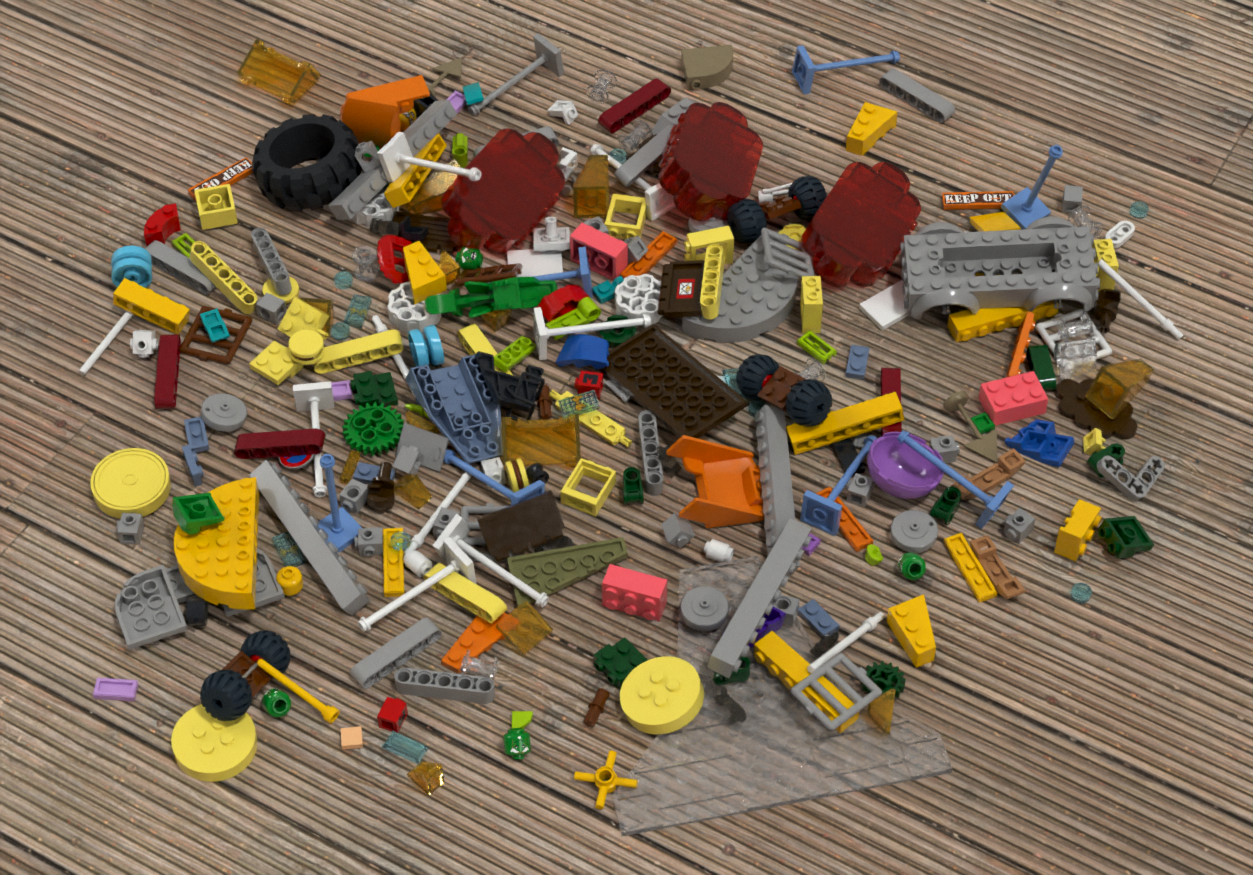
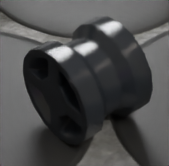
[526,463,549,484]

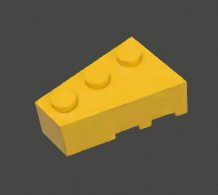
[846,102,898,156]
[403,241,447,304]
[1054,499,1102,562]
[887,594,936,668]

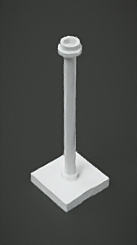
[377,132,482,182]
[590,144,679,221]
[533,307,651,360]
[293,381,335,497]
[432,514,549,607]
[357,537,477,632]

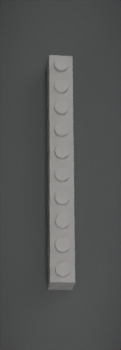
[328,100,457,220]
[754,405,800,577]
[249,460,370,616]
[707,518,812,678]

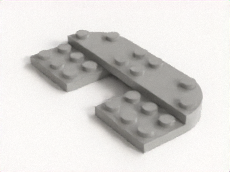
[115,548,285,650]

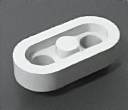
[1105,221,1135,248]

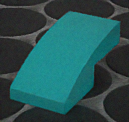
[463,82,484,105]
[200,308,230,343]

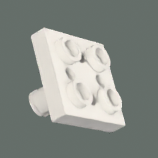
[533,217,570,252]

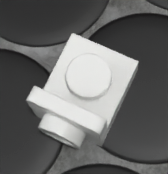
[547,100,578,125]
[559,147,578,170]
[481,457,506,487]

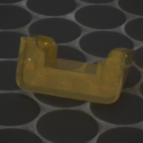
[236,39,321,105]
[501,414,581,467]

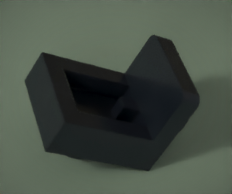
[399,216,428,242]

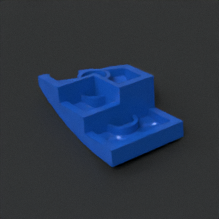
[556,334,609,369]
[1005,419,1075,467]

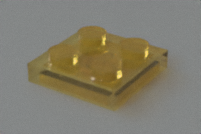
[496,600,553,656]

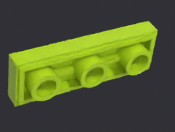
[494,336,537,372]

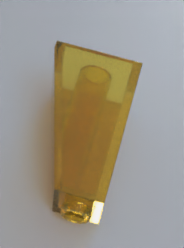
[573,155,610,218]
[404,159,483,215]
[1085,358,1154,419]

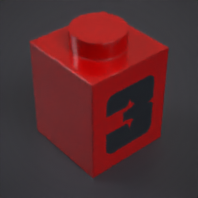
[574,370,603,400]
[377,697,408,734]

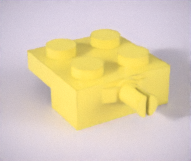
[278,297,329,340]
[249,341,304,385]

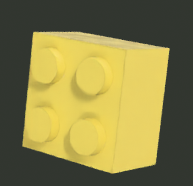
[194,184,238,230]

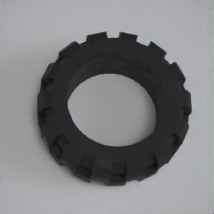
[252,114,362,212]

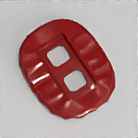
[377,235,412,285]

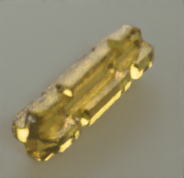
[339,450,360,484]

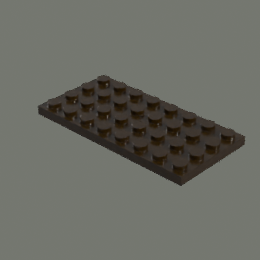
[600,323,747,438]

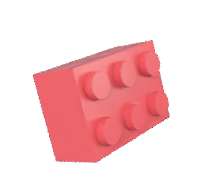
[570,223,628,281]
[979,371,1048,426]
[602,564,667,622]

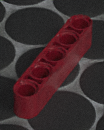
[598,78,671,133]
[154,334,181,409]
[880,367,902,437]
[234,428,326,459]

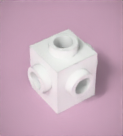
[130,330,158,357]

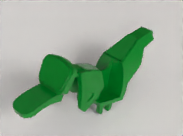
[425,277,558,318]

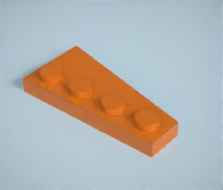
[1005,312,1036,378]
[441,612,521,674]

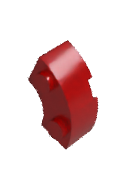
[144,203,181,247]
[536,284,590,322]

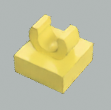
[1083,428,1106,455]

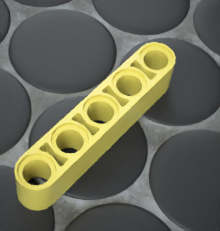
[190,241,257,314]
[700,244,725,319]
[457,323,513,375]
[313,329,403,374]
[423,563,507,623]

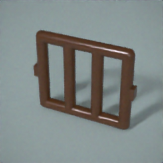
[454,263,523,286]
[179,306,253,364]

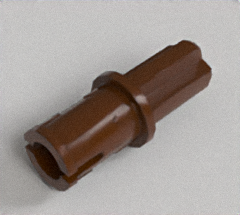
[537,385,552,420]
[584,688,610,727]

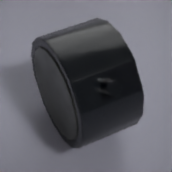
[187,596,208,626]

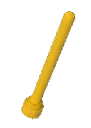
[257,659,340,724]

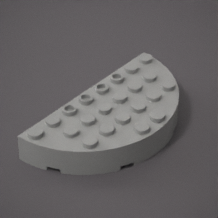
[682,235,798,343]

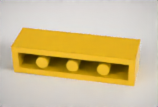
[113,278,190,334]

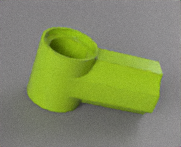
[452,133,468,168]

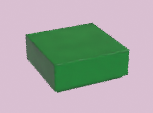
[971,412,995,435]

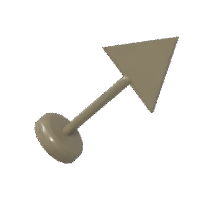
[426,58,462,98]
[943,391,997,463]

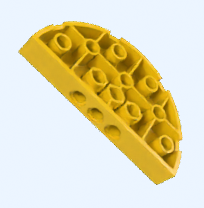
[174,477,259,610]

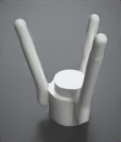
[758,183,792,203]

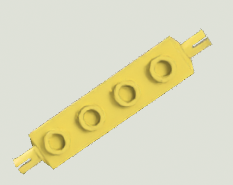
[550,390,632,448]

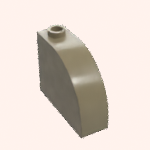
[681,45,733,90]

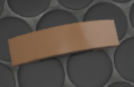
[951,448,1026,500]
[970,535,1025,599]

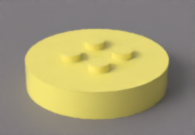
[90,448,171,519]
[620,656,704,734]
[171,704,257,782]

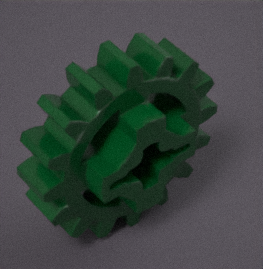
[860,661,906,702]

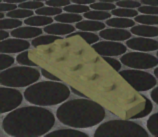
[507,537,628,610]

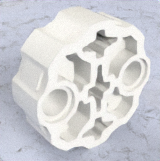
[352,182,400,227]
[615,274,663,326]
[387,282,441,333]

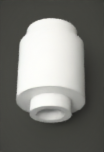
[703,539,734,564]
[403,550,432,577]

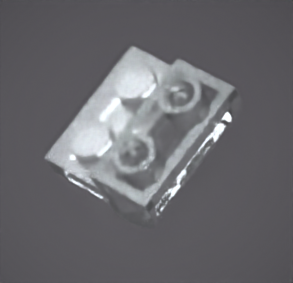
[1054,338,1097,380]

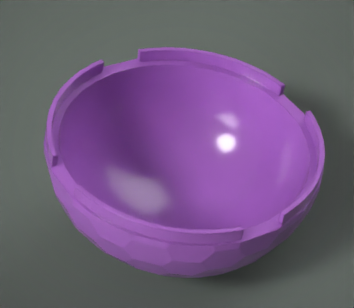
[867,432,944,499]

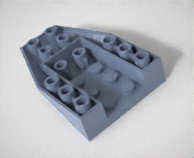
[405,354,503,464]

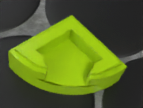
[512,711,533,728]

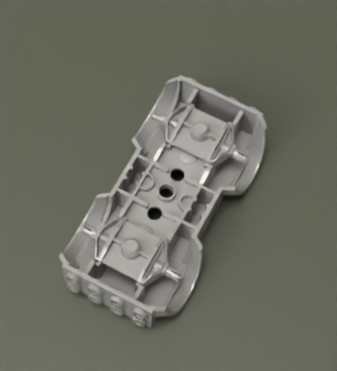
[900,216,1100,319]

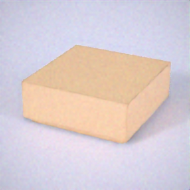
[340,726,363,750]

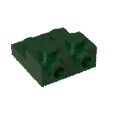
[350,371,398,408]
[1098,516,1154,559]
[593,637,648,690]

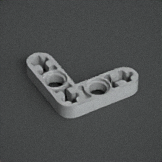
[1097,456,1165,501]

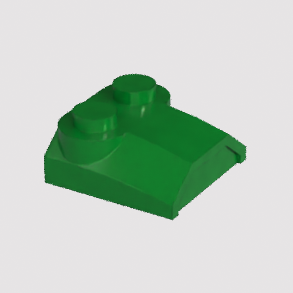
[172,493,225,534]

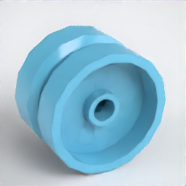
[111,245,152,288]
[407,325,444,367]

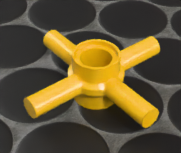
[574,750,638,810]

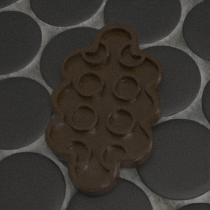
[1056,379,1137,439]

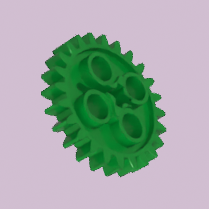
[342,402,404,456]

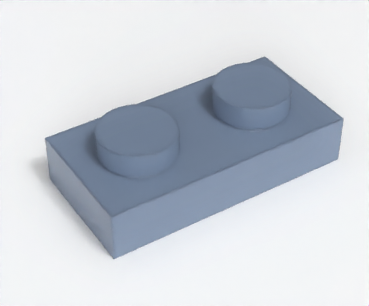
[845,345,870,380]
[184,417,210,453]
[182,445,204,487]
[353,462,396,484]
[798,599,839,640]

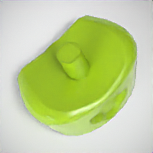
[865,544,883,566]

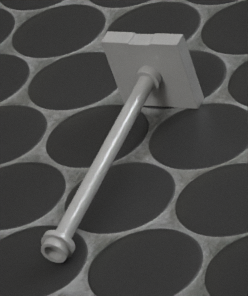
[468,33,564,116]

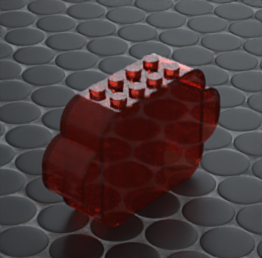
[658,102,763,222]
[441,128,565,255]
[801,162,921,287]

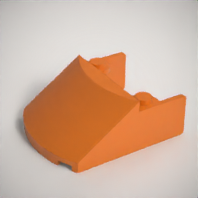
[340,75,430,149]
[666,435,764,528]

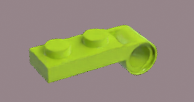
[545,297,601,340]

